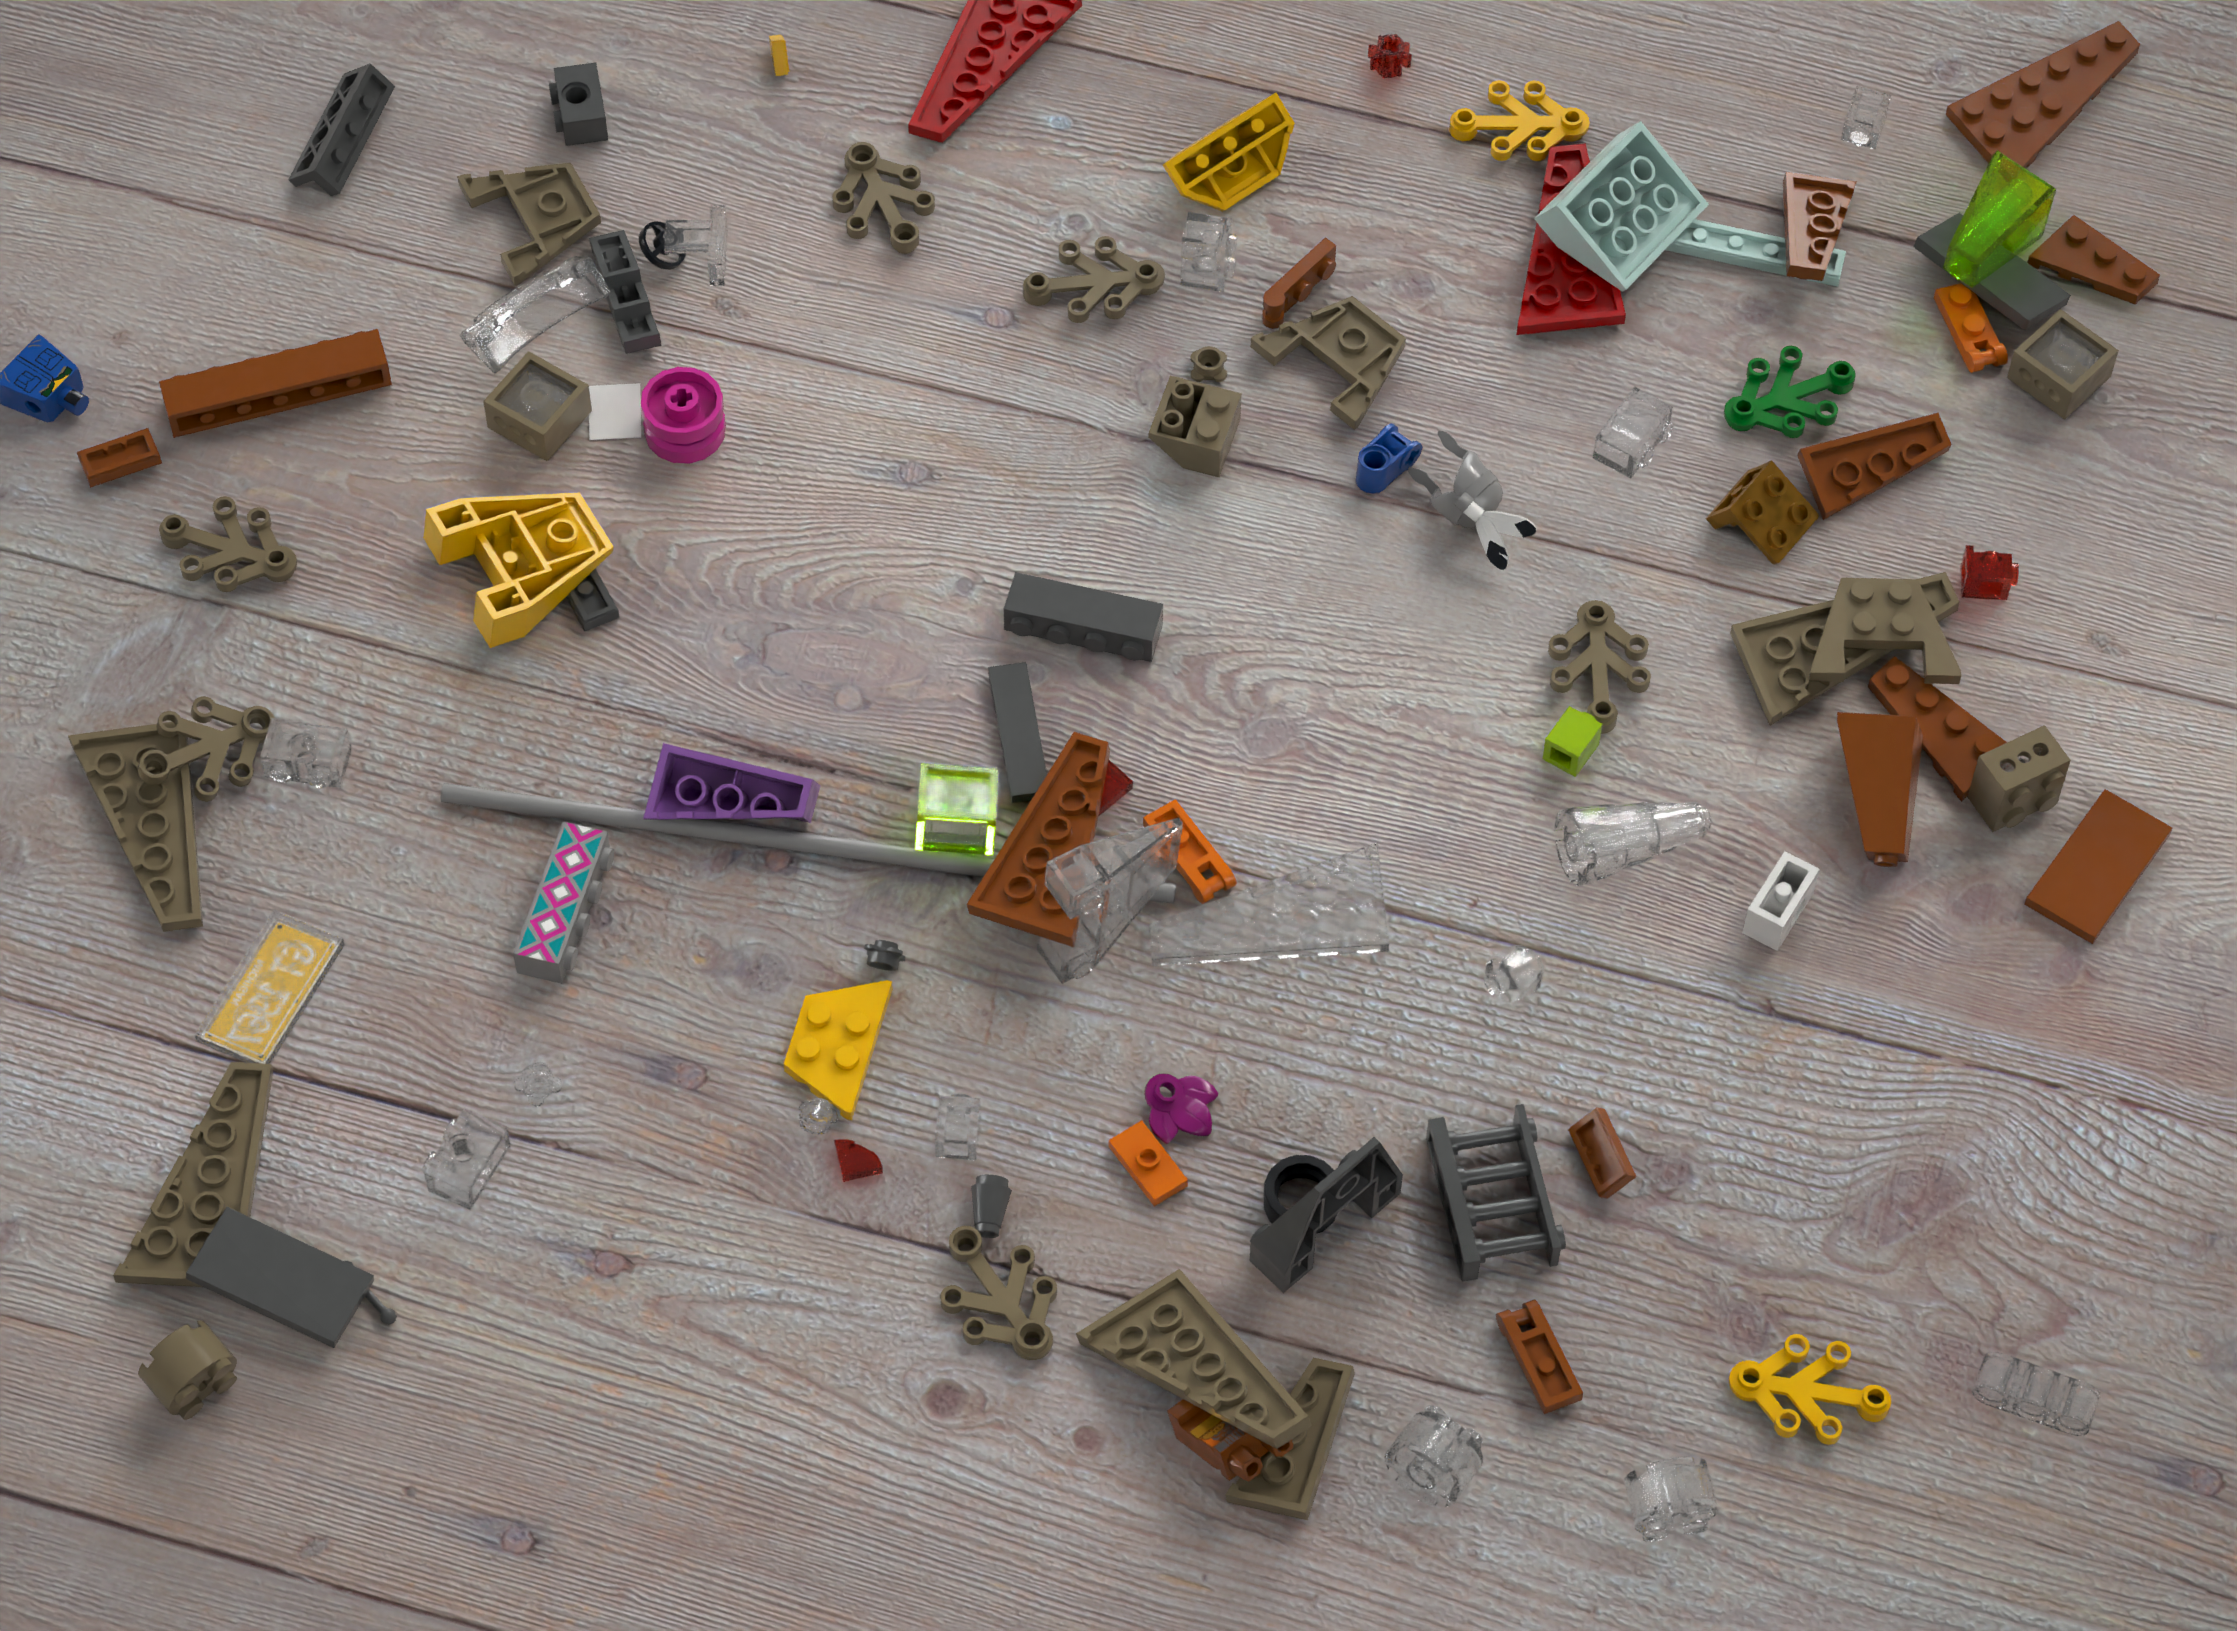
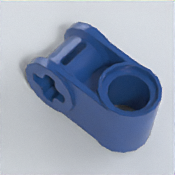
[1355,423,1423,494]

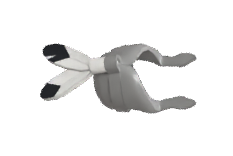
[1408,431,1537,570]

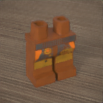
[1167,1399,1294,1482]

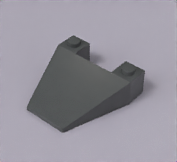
[1249,1137,1403,1293]

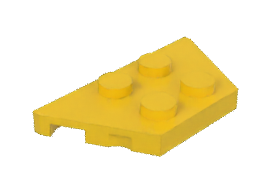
[784,980,893,1121]

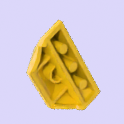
[1162,93,1295,212]

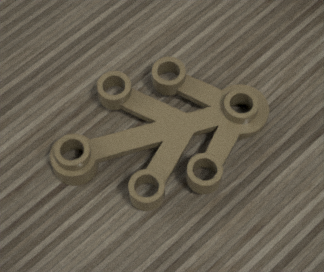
[832,142,935,254]
[1023,236,1165,323]
[159,496,297,592]
[1548,600,1651,734]
[138,696,277,802]
[940,1226,1057,1360]

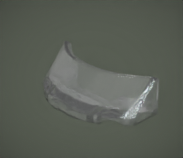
[460,256,611,374]

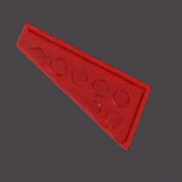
[908,0,1082,143]
[1516,143,1626,335]

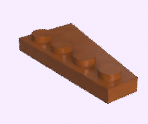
[1797,412,1952,520]
[1868,656,2007,802]

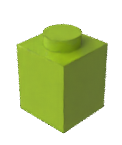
[1542,706,1603,777]

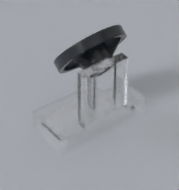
[639,205,728,286]

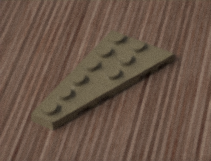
[1730,572,1960,726]
[68,722,203,932]
[1076,1269,1312,1449]

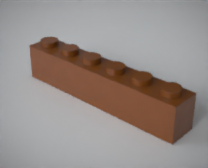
[159,329,392,438]

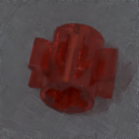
[1368,34,1412,78]

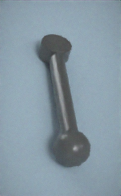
[345,1261,397,1325]

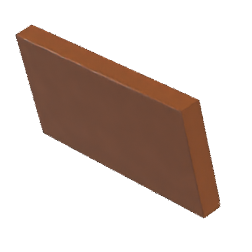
[2024,789,2173,944]

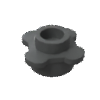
[864,940,906,971]

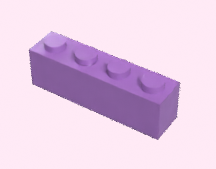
[643,743,820,823]

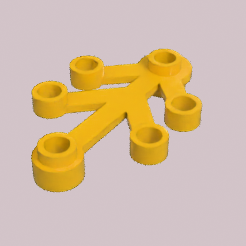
[1449,80,1590,161]
[1729,1334,1892,1445]

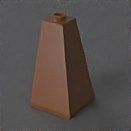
[1837,712,1923,867]

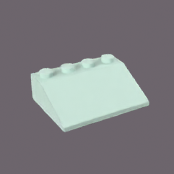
[1534,121,1709,292]

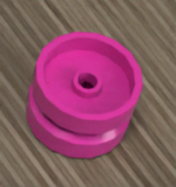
[641,367,726,464]

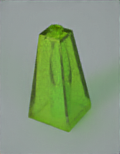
[1943,150,2056,288]

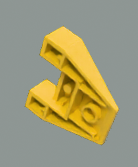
[423,492,614,648]

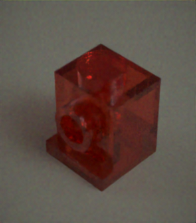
[1960,545,2019,600]

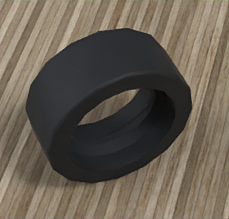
[1264,1155,1338,1234]

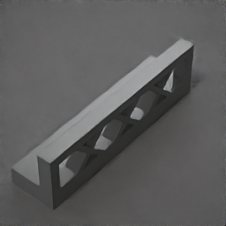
[288,63,395,196]

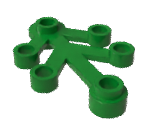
[1724,346,1856,438]

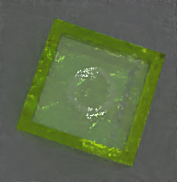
[915,763,999,855]

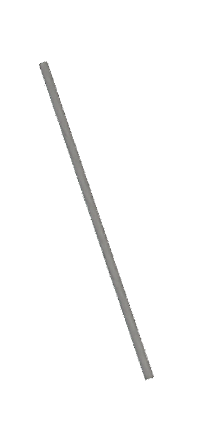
[441,783,1176,904]

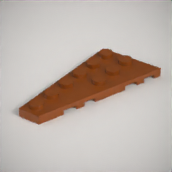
[967,732,1110,947]

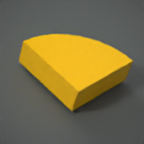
[769,34,790,76]

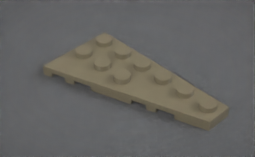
[113,1062,273,1287]

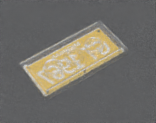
[194,909,345,1064]

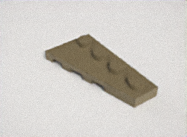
[1225,1357,1355,1520]

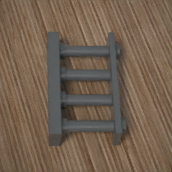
[1426,1104,1566,1282]

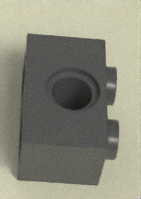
[549,62,608,146]

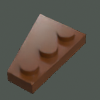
[2027,215,2160,304]

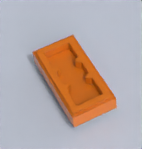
[1108,1120,1188,1207]

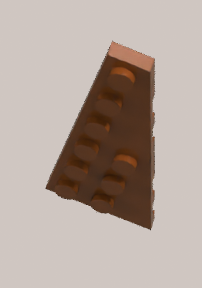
[1946,21,2140,187]

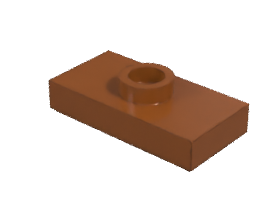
[77,428,162,488]
[1568,1107,1637,1199]

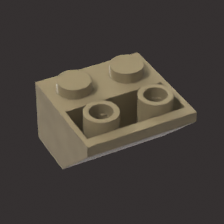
[1148,375,1242,477]

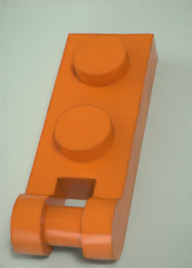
[1934,283,2008,373]
[1143,799,1237,904]

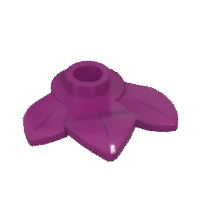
[1144,1073,1218,1144]

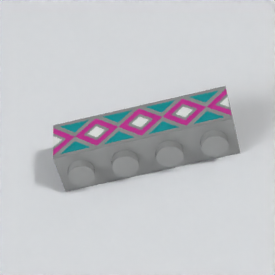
[513,822,614,984]

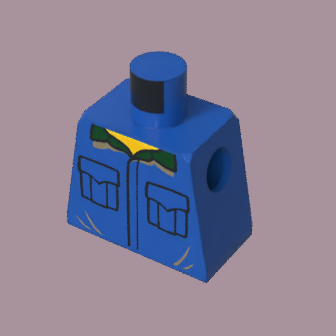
[0,334,89,423]

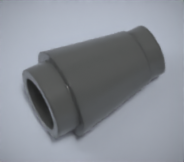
[971,1175,1012,1238]

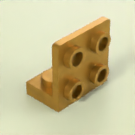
[1706,461,1819,564]

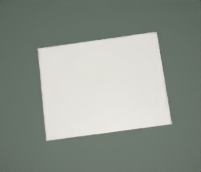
[589,383,641,440]

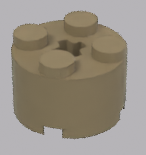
[138,1320,237,1420]

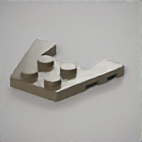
[457,163,601,286]
[1250,296,1406,430]
[1809,578,1961,684]

